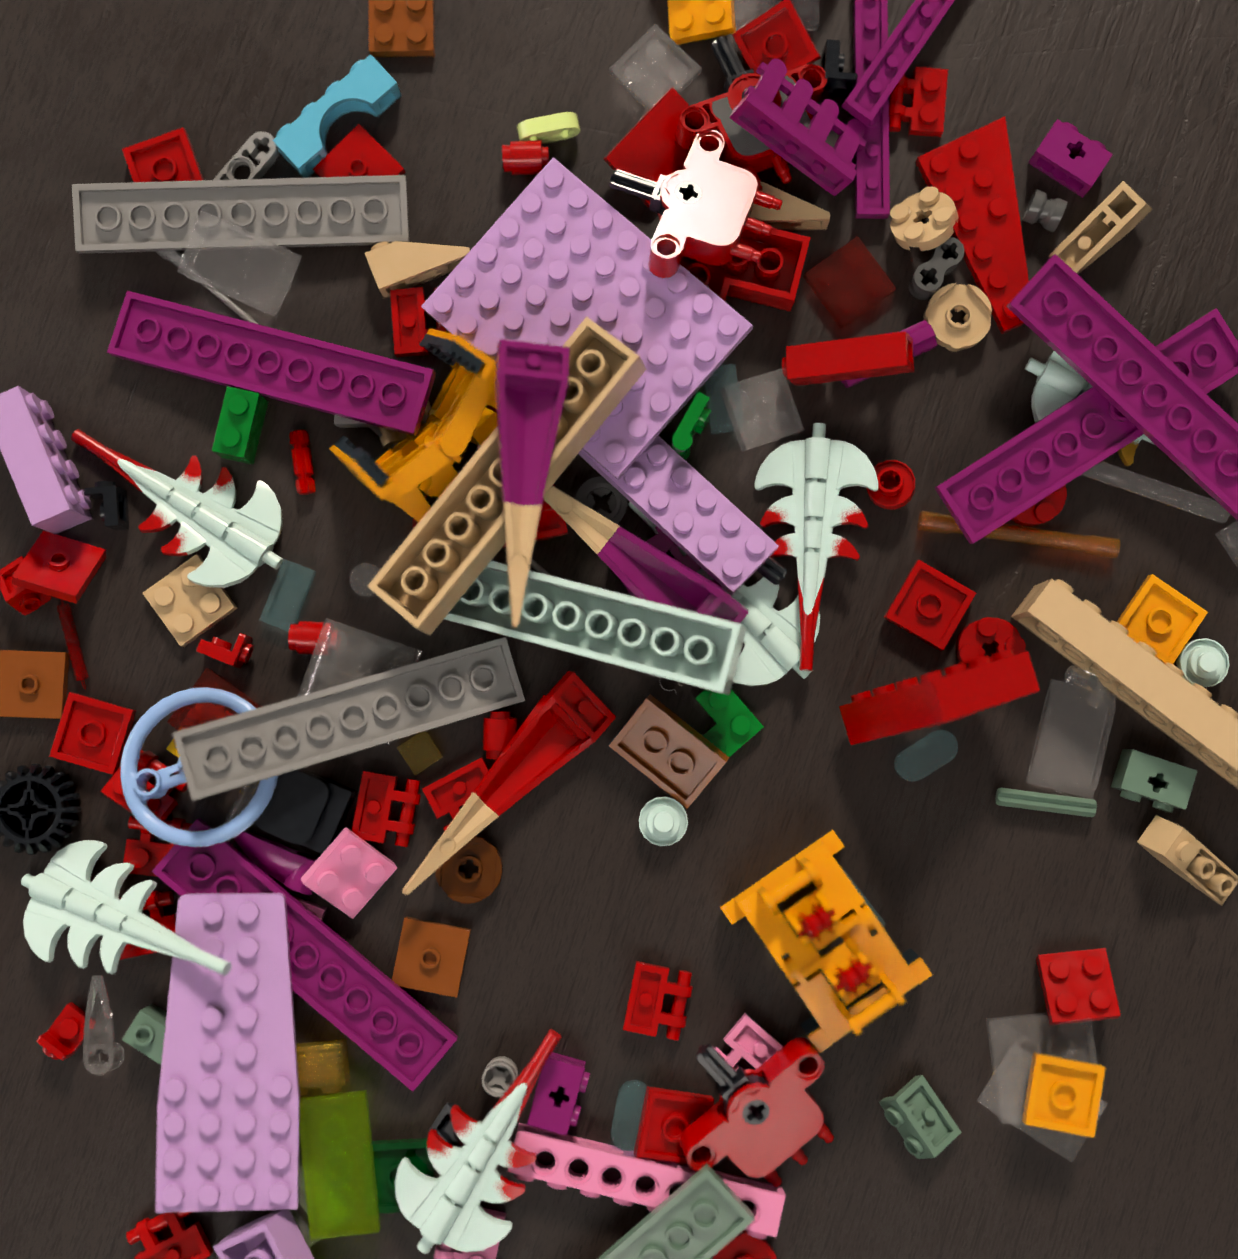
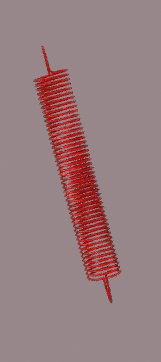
[57,600,89,689]

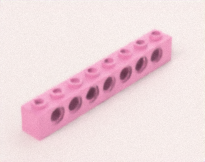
[507,1123,786,1239]

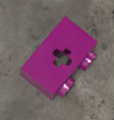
[1028,119,1113,198]
[527,1052,590,1136]

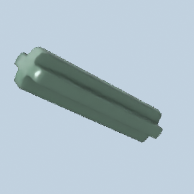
[995,788,1097,817]

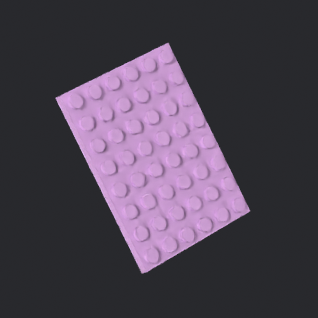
[421,157,753,480]

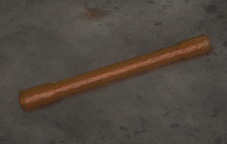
[918,510,1120,558]

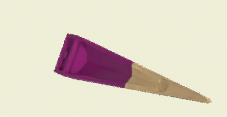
[495,339,570,628]
[543,485,749,624]

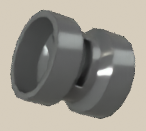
[1022,189,1067,232]

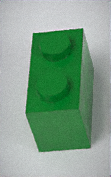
[211,386,268,465]

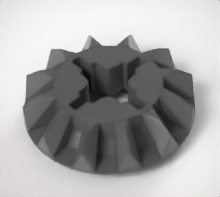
[575,476,628,524]

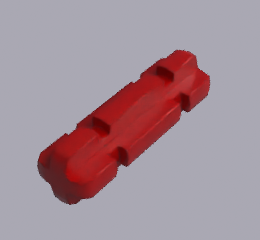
[289,430,316,495]

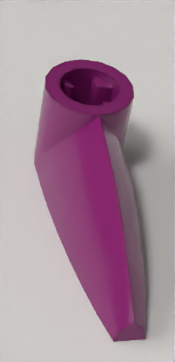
[234,830,318,895]

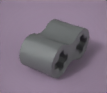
[908,237,964,300]

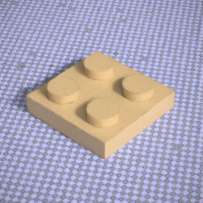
[143,554,237,647]

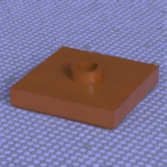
[0,650,69,719]
[392,917,471,998]

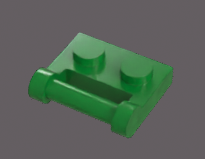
[672,391,712,461]

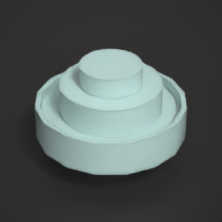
[1176,638,1230,687]
[639,796,688,846]

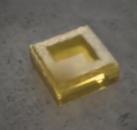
[397,731,444,776]

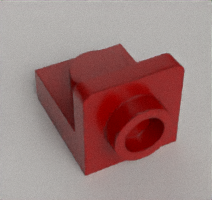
[0,556,51,616]
[196,633,254,668]
[36,1002,98,1061]

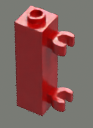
[782,331,914,386]

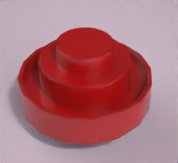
[866,460,916,510]

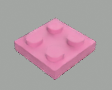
[300,827,397,919]

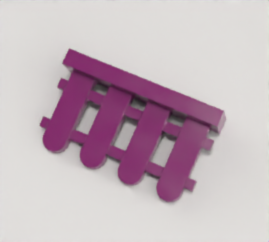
[729,59,867,197]

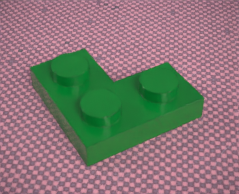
[695,689,764,757]

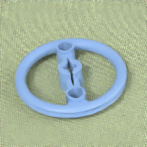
[120,687,278,847]

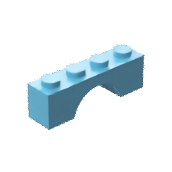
[273,54,401,178]

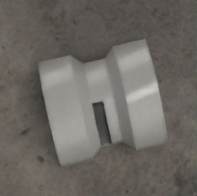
[482,1056,518,1097]

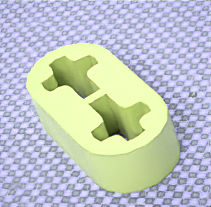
[517,112,580,144]

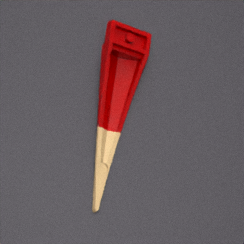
[402,671,616,895]

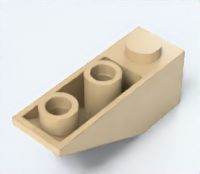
[1137,815,1238,906]

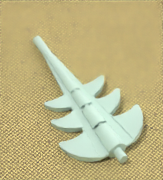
[628,502,820,687]
[21,840,231,976]

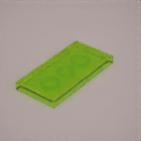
[300,1090,381,1240]

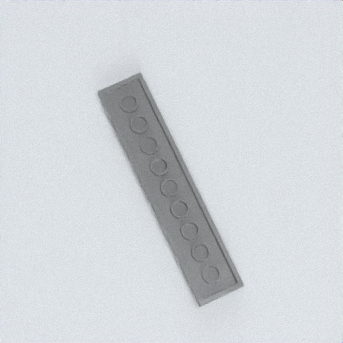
[72,175,410,254]
[173,637,525,801]

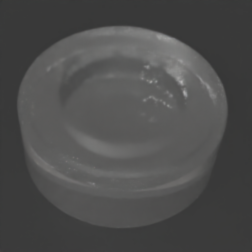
[349,563,380,597]

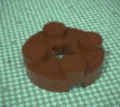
[435,835,503,904]

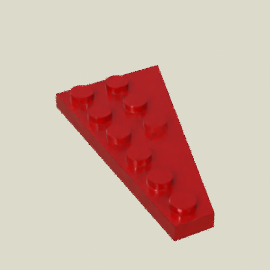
[915,116,1029,334]

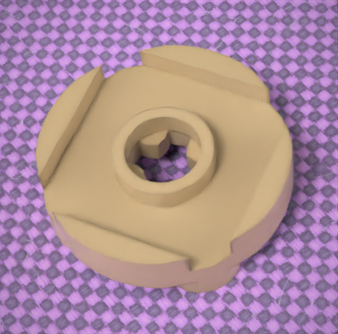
[890,186,959,251]
[923,283,992,352]

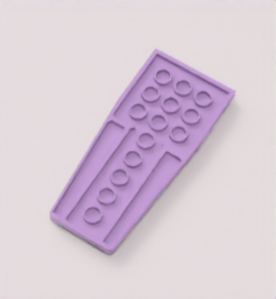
[155,893,300,1213]

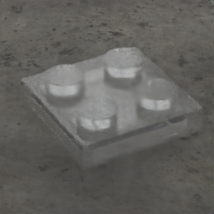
[609,24,701,111]
[719,368,804,452]

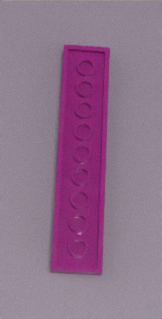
[1006,254,1238,521]
[107,291,436,437]
[935,308,1238,544]
[152,818,458,1092]

